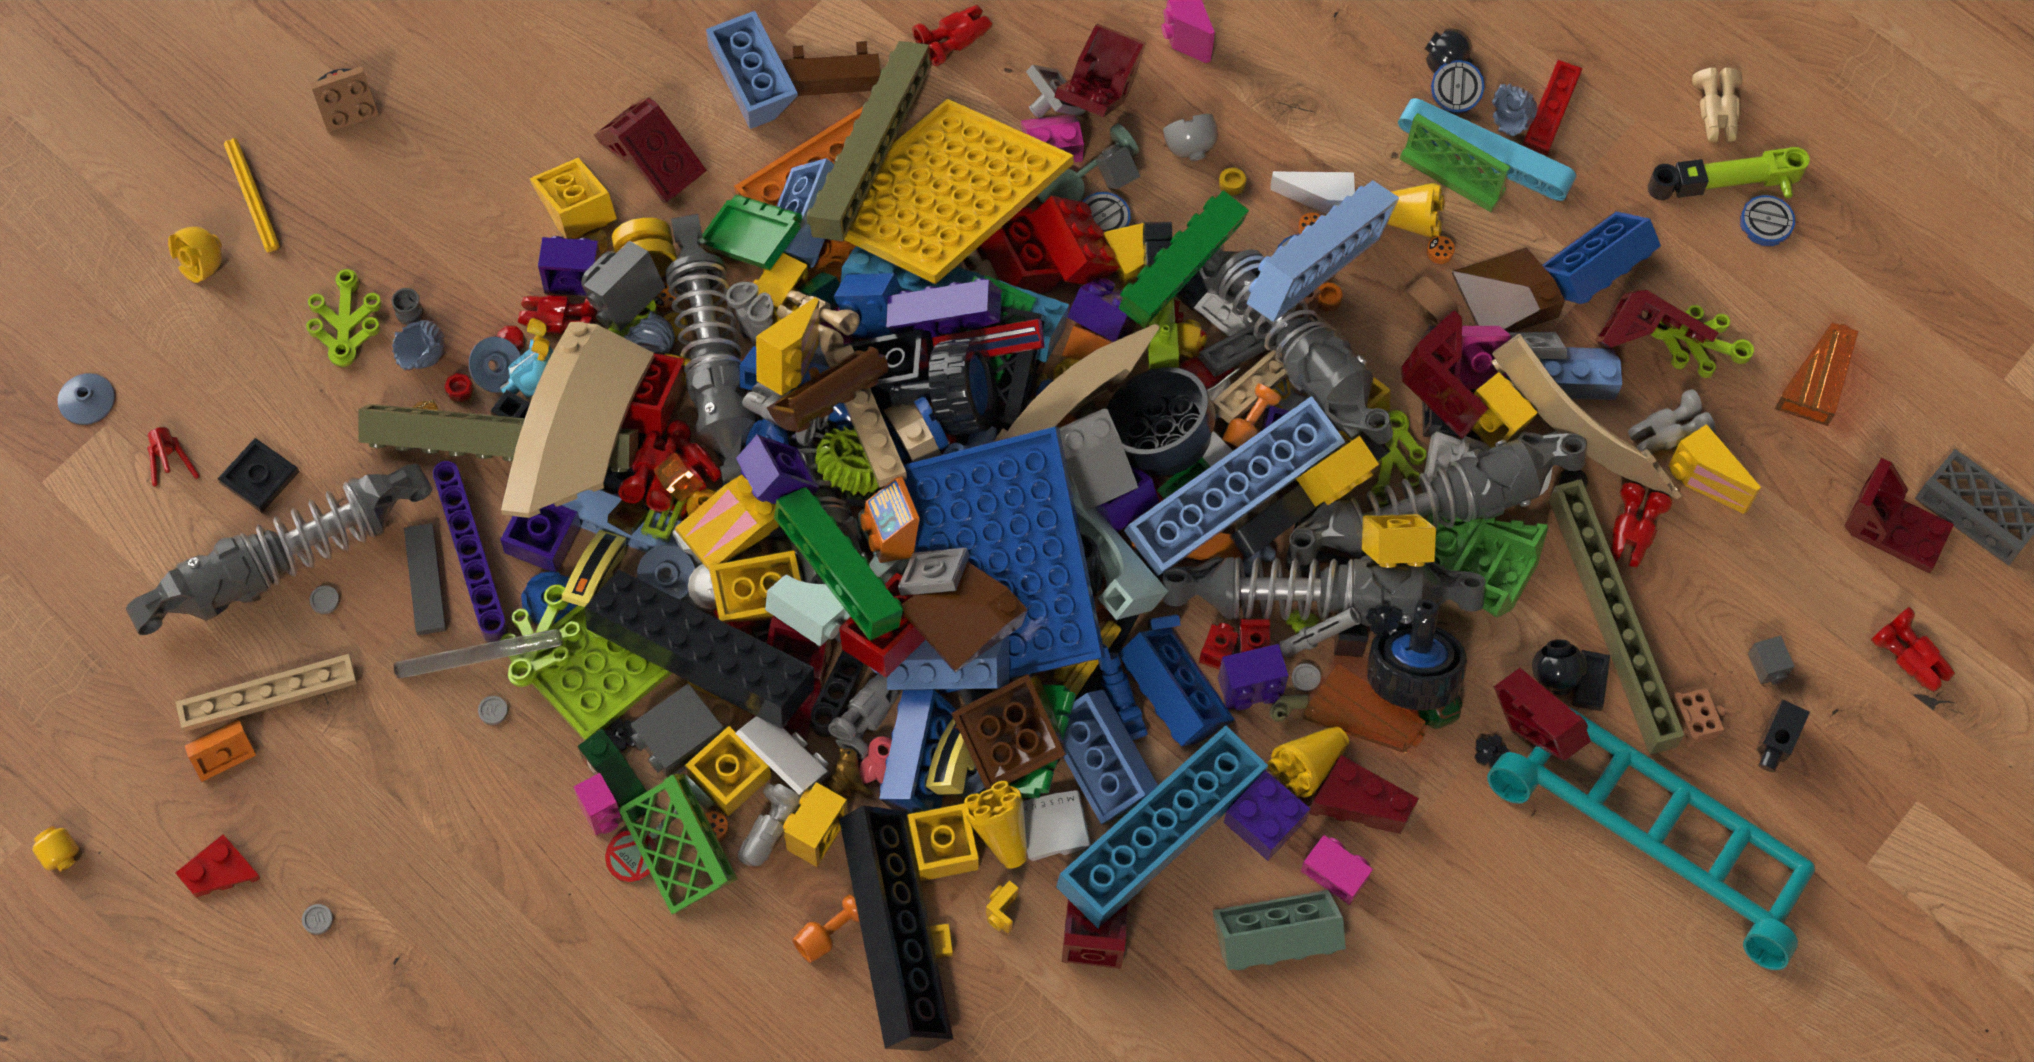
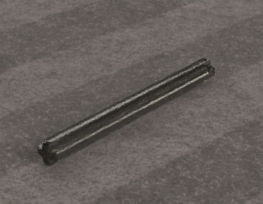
[394,629,563,678]

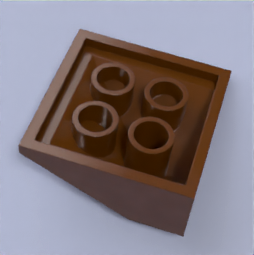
[1452,247,1565,332]
[901,562,1028,673]
[951,674,1067,790]

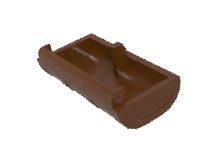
[767,347,889,432]

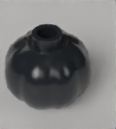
[1424,28,1474,73]
[1532,639,1588,695]

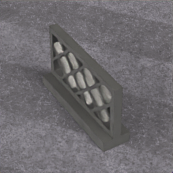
[1915,449,2034,566]

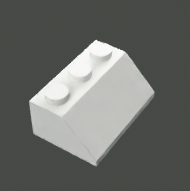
[735,716,831,796]

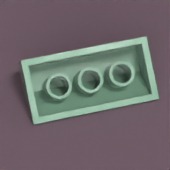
[1212,890,1346,970]

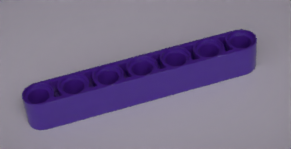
[433,461,508,645]

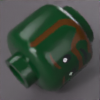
[1417,695,1462,729]

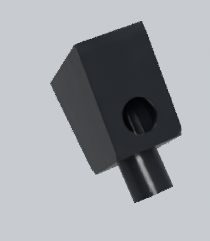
[1757,700,1810,773]

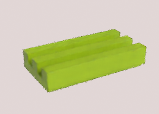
[641,482,690,543]

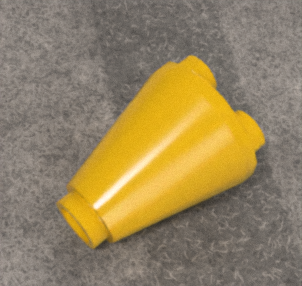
[1387,183,1445,238]
[1267,727,1349,798]
[964,781,1027,868]

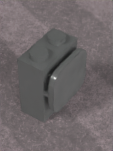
[581,241,665,332]
[630,684,724,778]

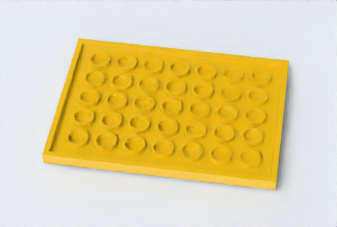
[844,99,1074,284]

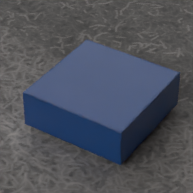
[1147,615,1181,631]

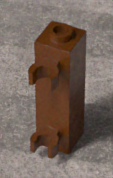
[783,41,880,96]

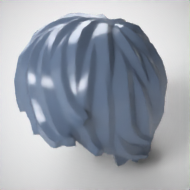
[1492,83,1538,136]
[625,311,675,355]
[392,320,446,370]

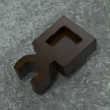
[607,499,650,535]

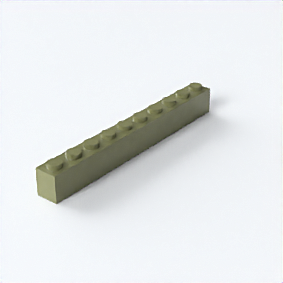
[807,41,932,241]
[358,404,639,472]
[1549,479,1685,755]

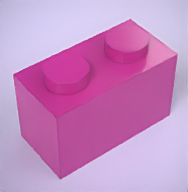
[573,773,622,835]
[1301,835,1373,905]

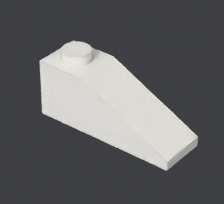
[1270,171,1355,214]

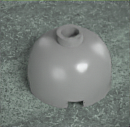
[1163,114,1218,161]

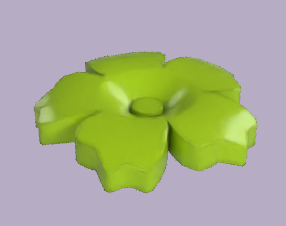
[1285,610,1319,633]

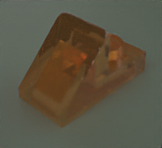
[654,453,703,502]

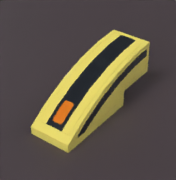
[562,530,626,607]
[926,718,975,795]

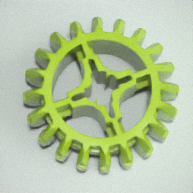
[815,426,882,496]

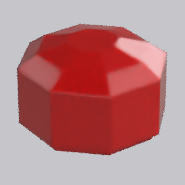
[497,326,525,351]
[444,373,474,402]

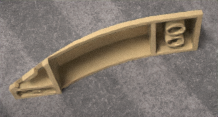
[501,322,655,518]
[994,324,1160,442]
[1491,333,1682,499]

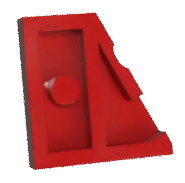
[175,834,260,897]

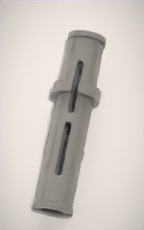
[1280,607,1361,658]

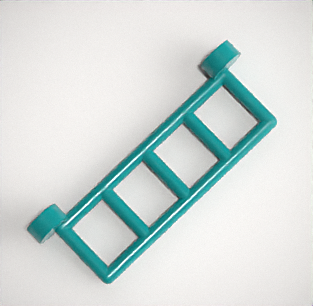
[1487,707,1815,970]

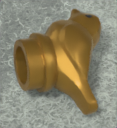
[825,748,873,798]

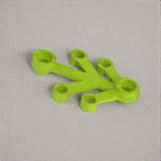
[306,269,382,367]
[1651,305,1754,378]
[1371,410,1426,508]
[500,585,583,687]

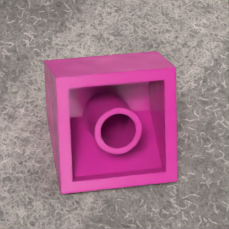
[1161,0,1215,63]
[1021,114,1084,163]
[1449,326,1511,389]

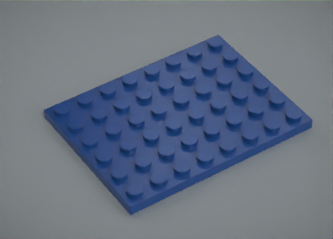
[903,427,1105,694]

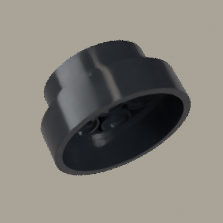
[1106,367,1216,475]

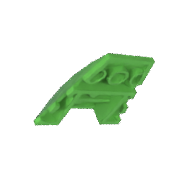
[1427,514,1548,618]

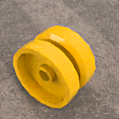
[612,218,677,278]

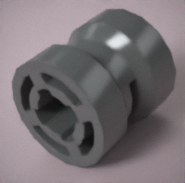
[391,288,423,325]

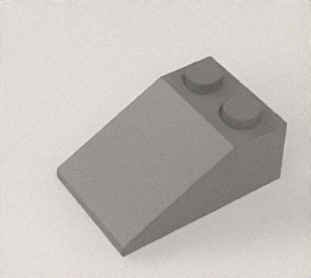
[1059,409,1138,511]

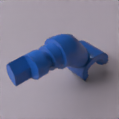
[1098,644,1148,741]

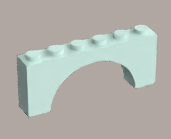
[1069,478,1169,620]
[765,507,910,646]

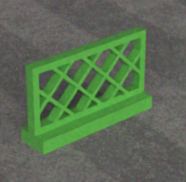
[1400,113,1510,212]
[618,774,738,915]

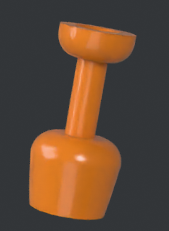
[1222,383,1282,450]
[792,894,859,963]

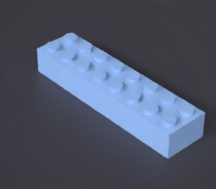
[1246,180,1399,322]
[1124,396,1345,577]

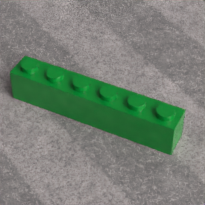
[1119,190,1249,329]
[774,487,903,641]

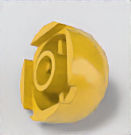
[168,227,222,283]

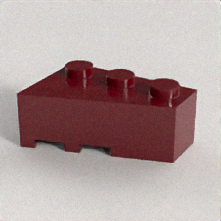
[1493,668,1591,761]
[1309,755,1419,834]

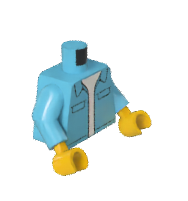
[499,318,553,398]

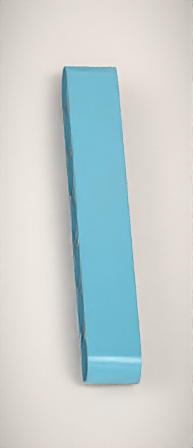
[1398,98,1576,201]

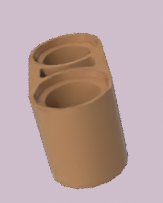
[1402,276,1458,326]

